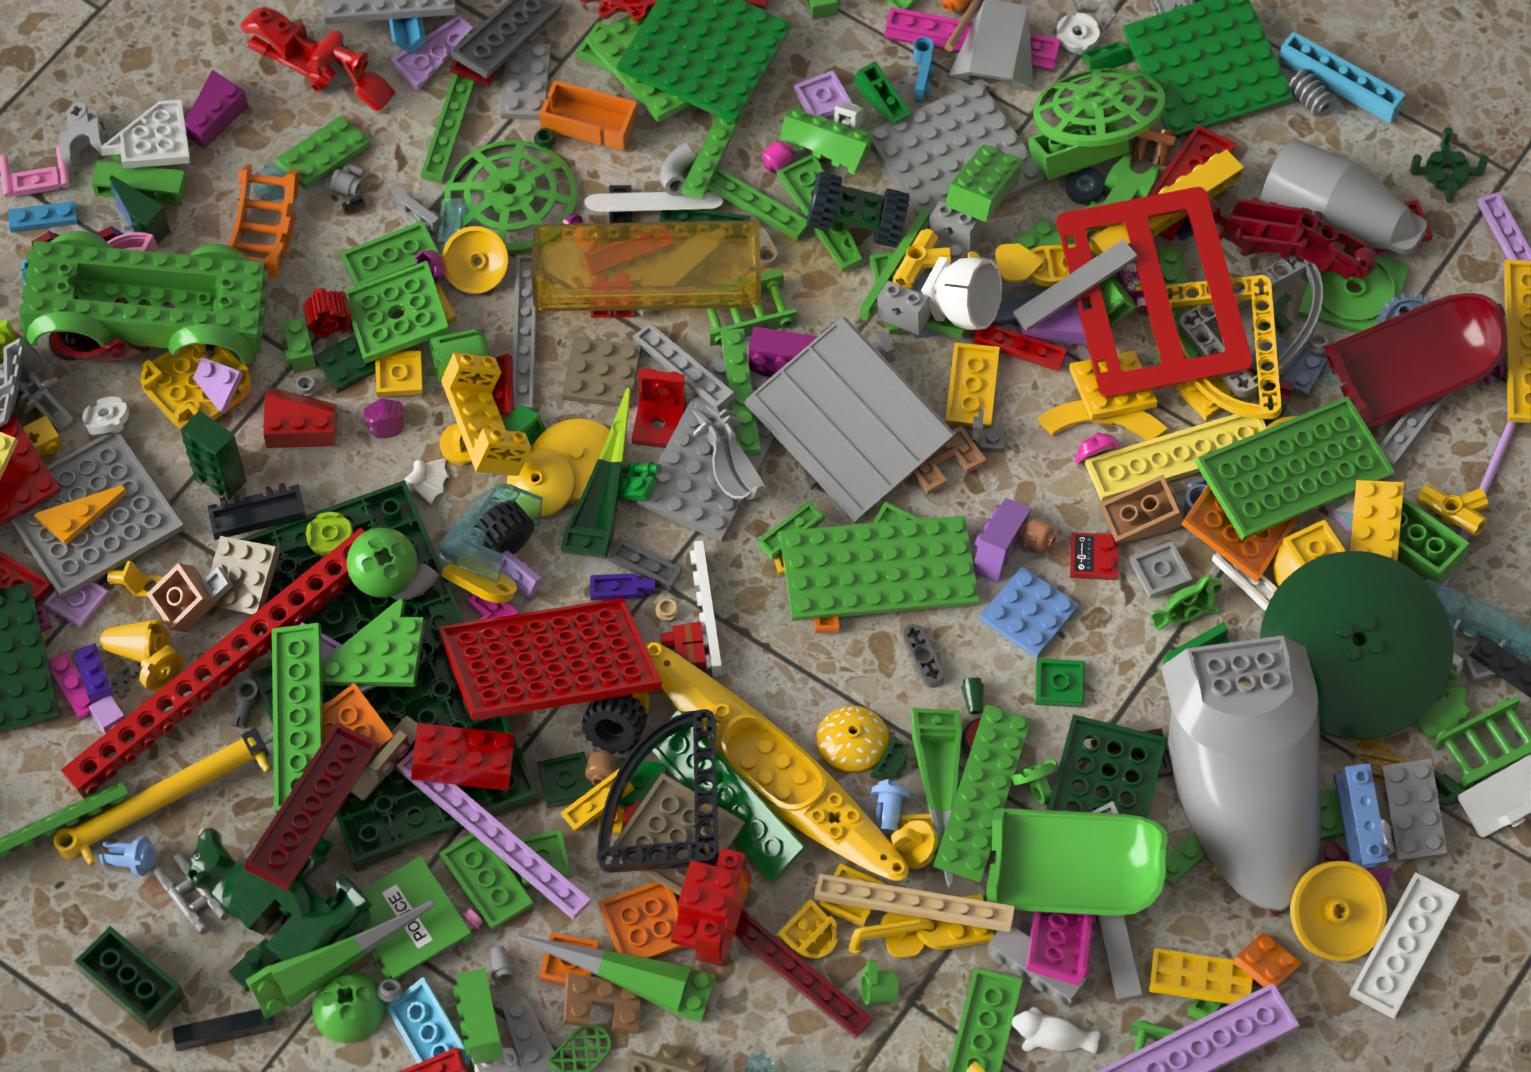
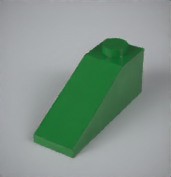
[853,61,912,125]

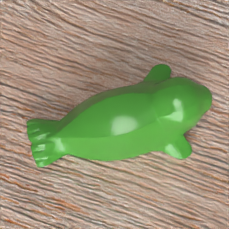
[1151,576,1223,630]

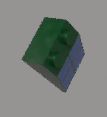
[109,175,170,245]

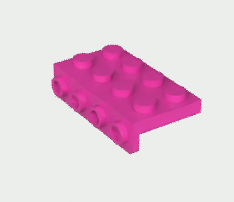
[1026,911,1096,986]

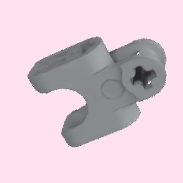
[59,102,109,167]

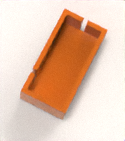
[539,80,638,151]

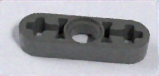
[903,624,944,688]

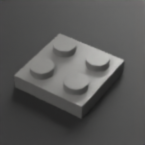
[1129,541,1193,599]

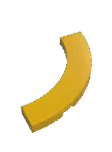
[1037,400,1168,441]

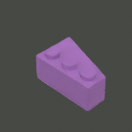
[1017,300,1089,348]
[974,497,1031,583]

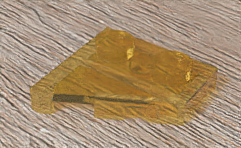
[1354,739,1406,780]

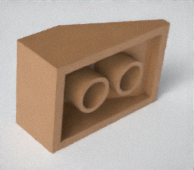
[1099,475,1184,544]

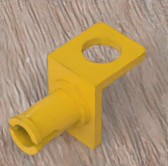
[107,561,163,598]

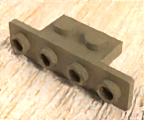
[351,716,417,801]
[627,1043,710,1072]

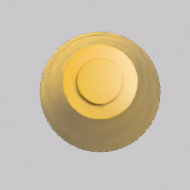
[100,619,170,663]

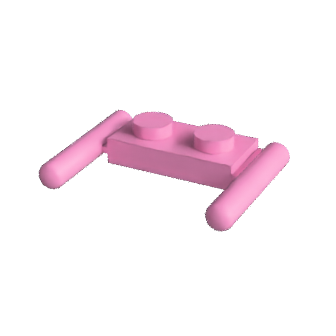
[0,146,70,198]

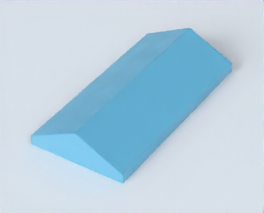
[386,977,472,1067]

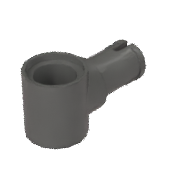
[231,679,260,729]

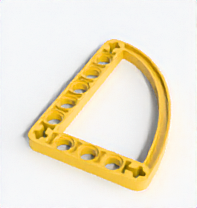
[1166,275,1282,419]

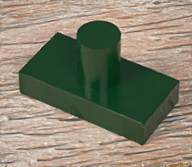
[1251,292,1292,333]
[228,939,281,991]

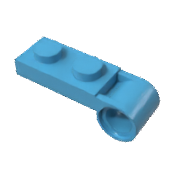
[913,37,935,103]

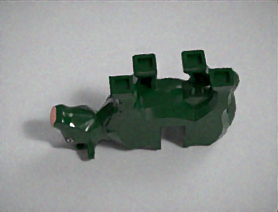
[186,827,373,961]

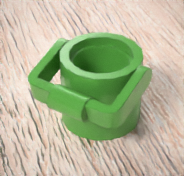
[861,960,899,1005]

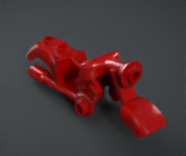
[240,7,396,111]

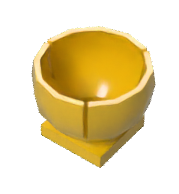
[1273,519,1346,588]

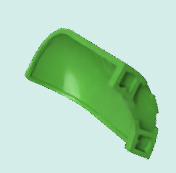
[987,808,1173,916]

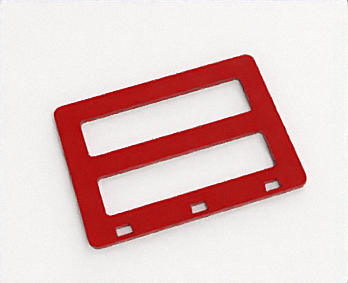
[1056,187,1252,398]

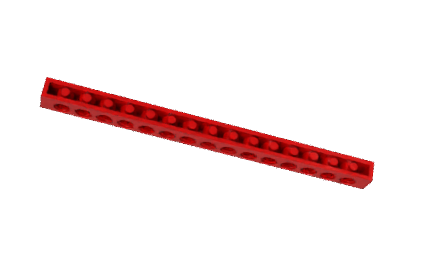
[61,528,382,799]

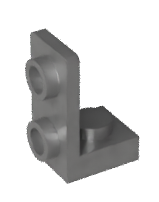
[972,409,1005,453]

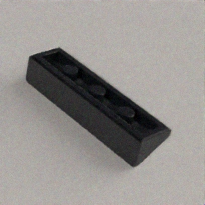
[172,1009,276,1051]

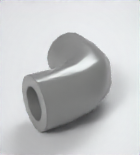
[660,142,697,196]
[391,562,439,600]

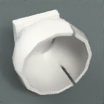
[921,257,1002,330]

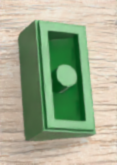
[1081,41,1131,70]

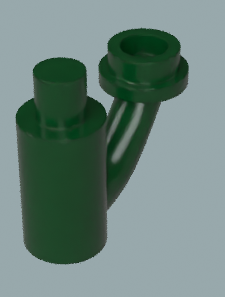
[1434,770,1466,806]

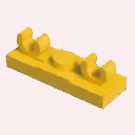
[561,769,634,833]

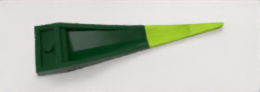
[561,387,631,559]

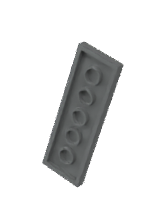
[451,0,562,79]

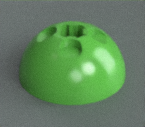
[347,527,418,598]
[312,971,386,1043]

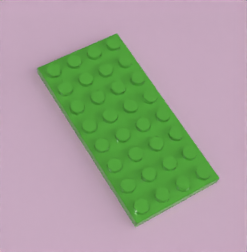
[1195,396,1396,540]
[779,516,979,621]

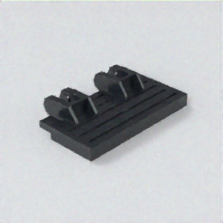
[207,483,307,540]

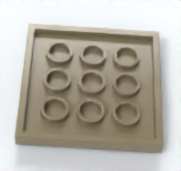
[611,773,745,896]

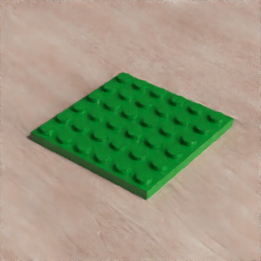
[617,0,793,124]
[1122,0,1293,138]

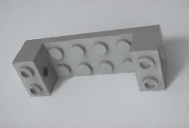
[877,201,980,335]

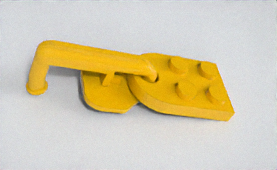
[967,244,1076,287]
[849,894,994,959]

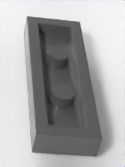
[609,538,682,591]

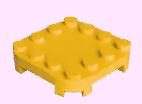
[140,344,252,429]

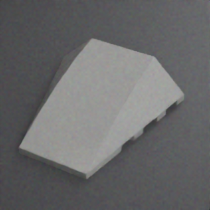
[948,0,1034,91]
[0,337,24,427]

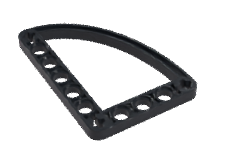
[597,709,719,873]

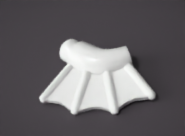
[405,458,449,505]

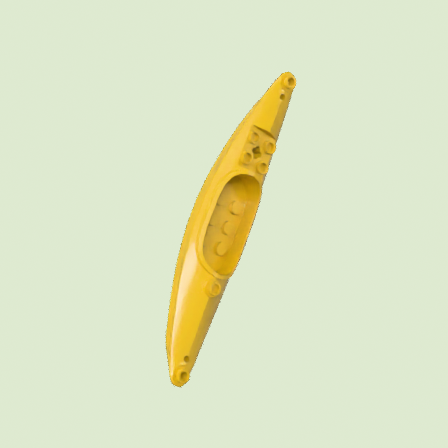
[646,642,909,881]

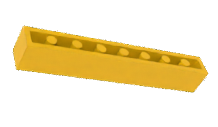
[1090,149,1244,257]

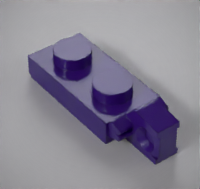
[590,573,656,600]

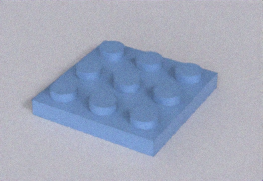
[980,566,1079,658]

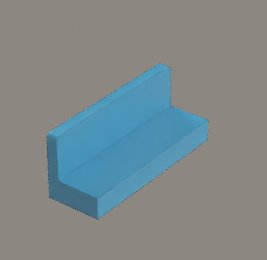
[389,17,426,54]

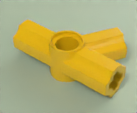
[893,228,951,289]
[1417,484,1489,536]

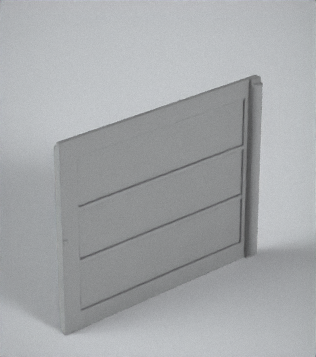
[743,316,956,523]

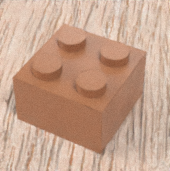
[147,563,218,632]

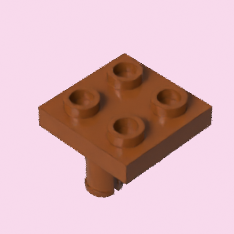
[1132,127,1178,166]

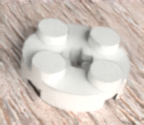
[1056,13,1100,55]
[82,396,130,435]

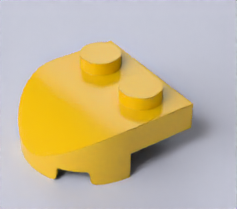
[776,899,837,959]

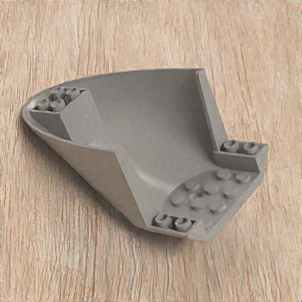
[1161,636,1321,912]

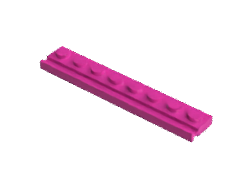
[884,7,1060,72]

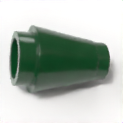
[961,677,984,714]

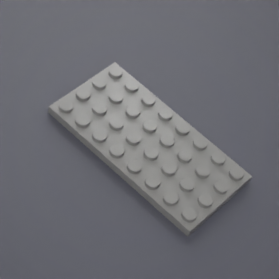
[637,355,776,542]

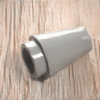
[490,946,516,985]

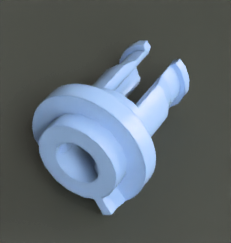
[871,779,910,835]
[99,836,156,876]

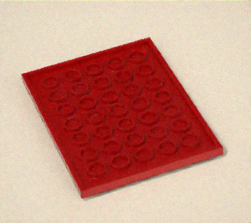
[438,597,662,721]

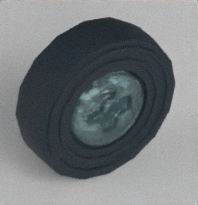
[1065,167,1105,205]

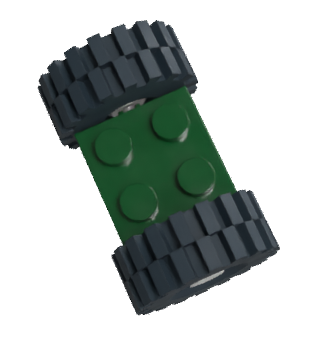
[806,172,910,248]

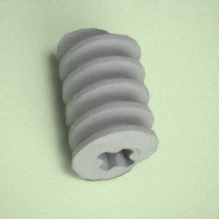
[1289,68,1336,117]

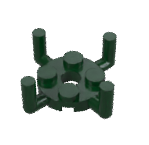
[1410,127,1489,203]

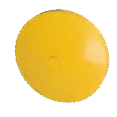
[532,419,624,503]
[1290,861,1387,961]

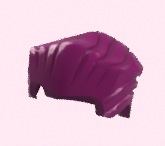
[364,398,404,438]

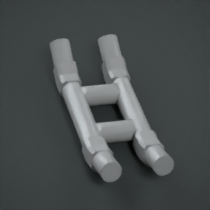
[153,852,229,935]

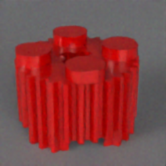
[303,288,352,339]

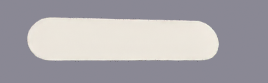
[585,191,723,212]

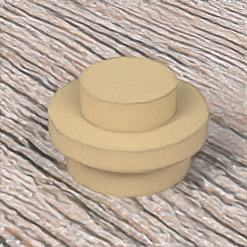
[655,598,679,622]

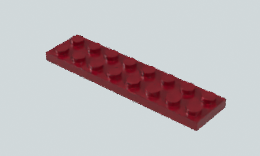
[243,723,379,891]

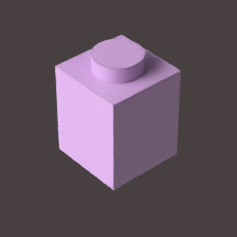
[89,695,125,734]

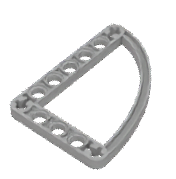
[1179,255,1323,398]

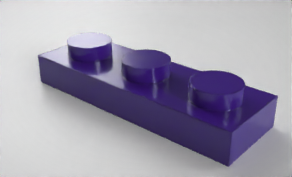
[73,643,113,702]

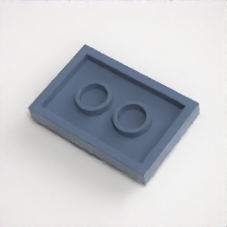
[1249,337,1327,398]

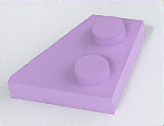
[193,357,243,414]

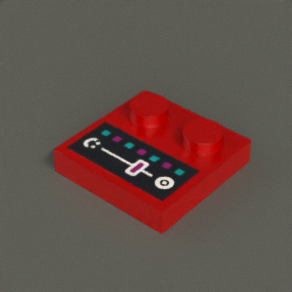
[1070,532,1118,580]

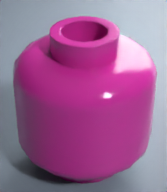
[762,141,795,173]

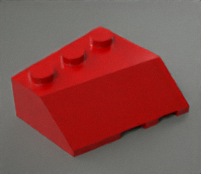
[263,387,337,448]

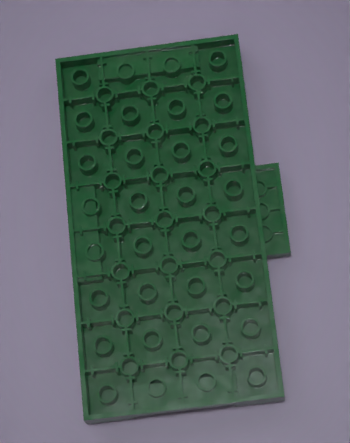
[240,480,539,870]

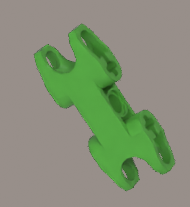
[1086,153,1160,238]

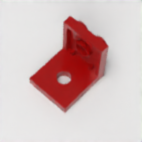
[631,369,686,448]

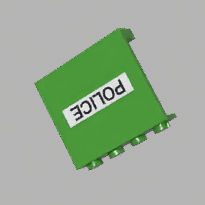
[358,856,473,981]

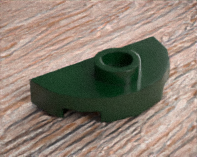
[871,736,907,780]

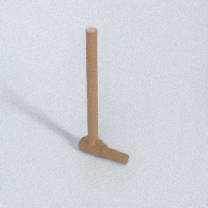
[945,0,1015,51]

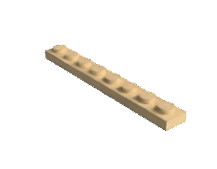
[814,874,1015,932]

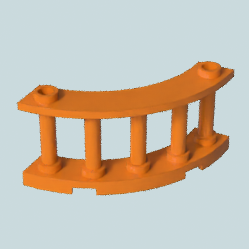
[228,164,300,278]

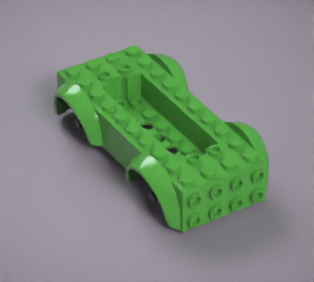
[19,231,268,365]

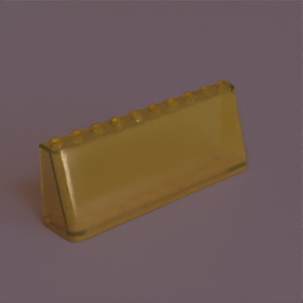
[531,220,761,311]

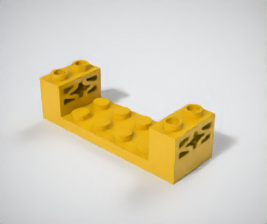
[441,352,531,476]

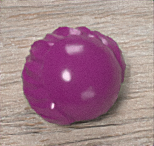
[415,250,446,284]

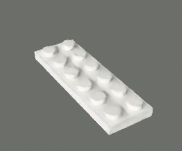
[1349,872,1460,1019]

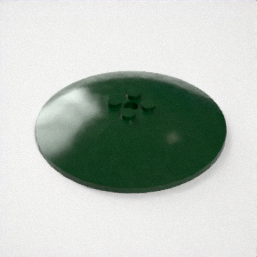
[1260,551,1453,740]

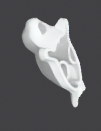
[1012,1007,1100,1054]

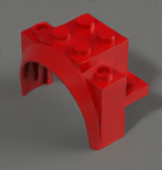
[671,848,752,967]

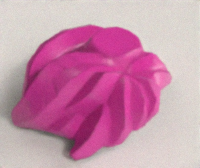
[1076,433,1120,464]

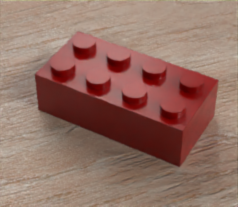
[411,723,515,791]

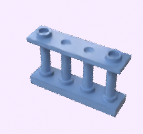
[1333,763,1388,869]

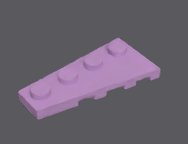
[390,15,473,91]

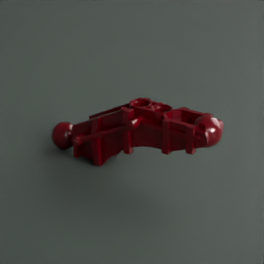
[1208,197,1377,280]

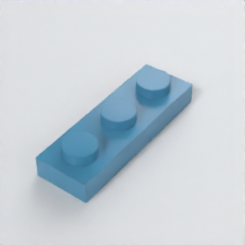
[8,201,78,233]

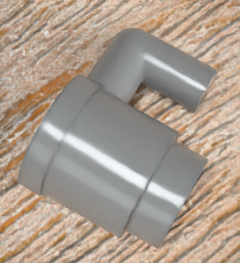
[330,164,364,197]

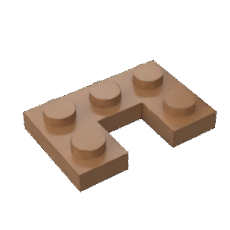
[912,425,986,495]
[563,973,641,1034]

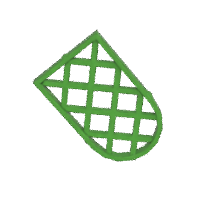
[546,1024,611,1072]

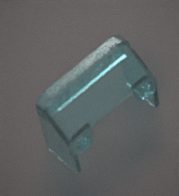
[439,484,543,582]

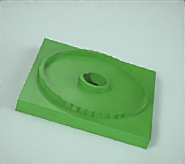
[1298,255,1410,333]
[344,261,451,364]

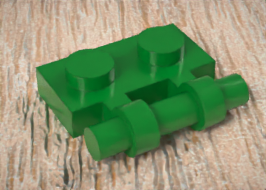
[618,462,662,501]

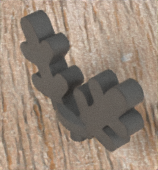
[111,661,143,699]

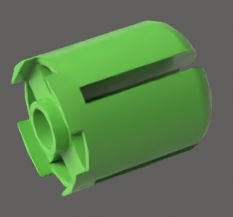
[429,328,490,382]

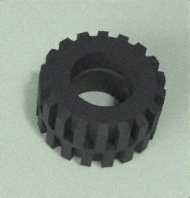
[471,500,535,562]
[581,694,648,754]

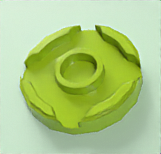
[306,512,353,556]

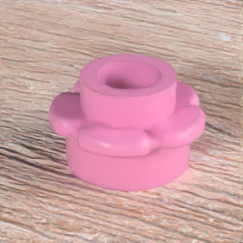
[462,908,483,931]

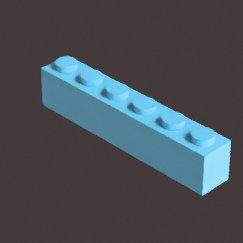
[1279,31,1405,124]

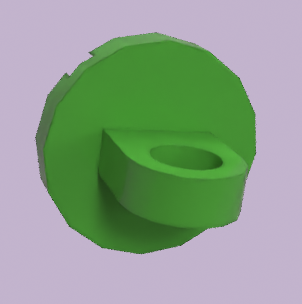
[1010,759,1058,805]

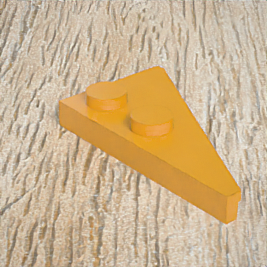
[35,485,127,545]

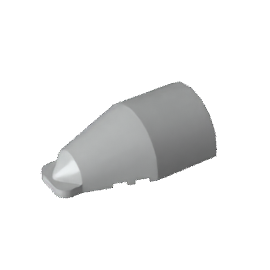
[1260,138,1427,255]

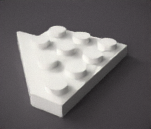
[101,100,190,169]

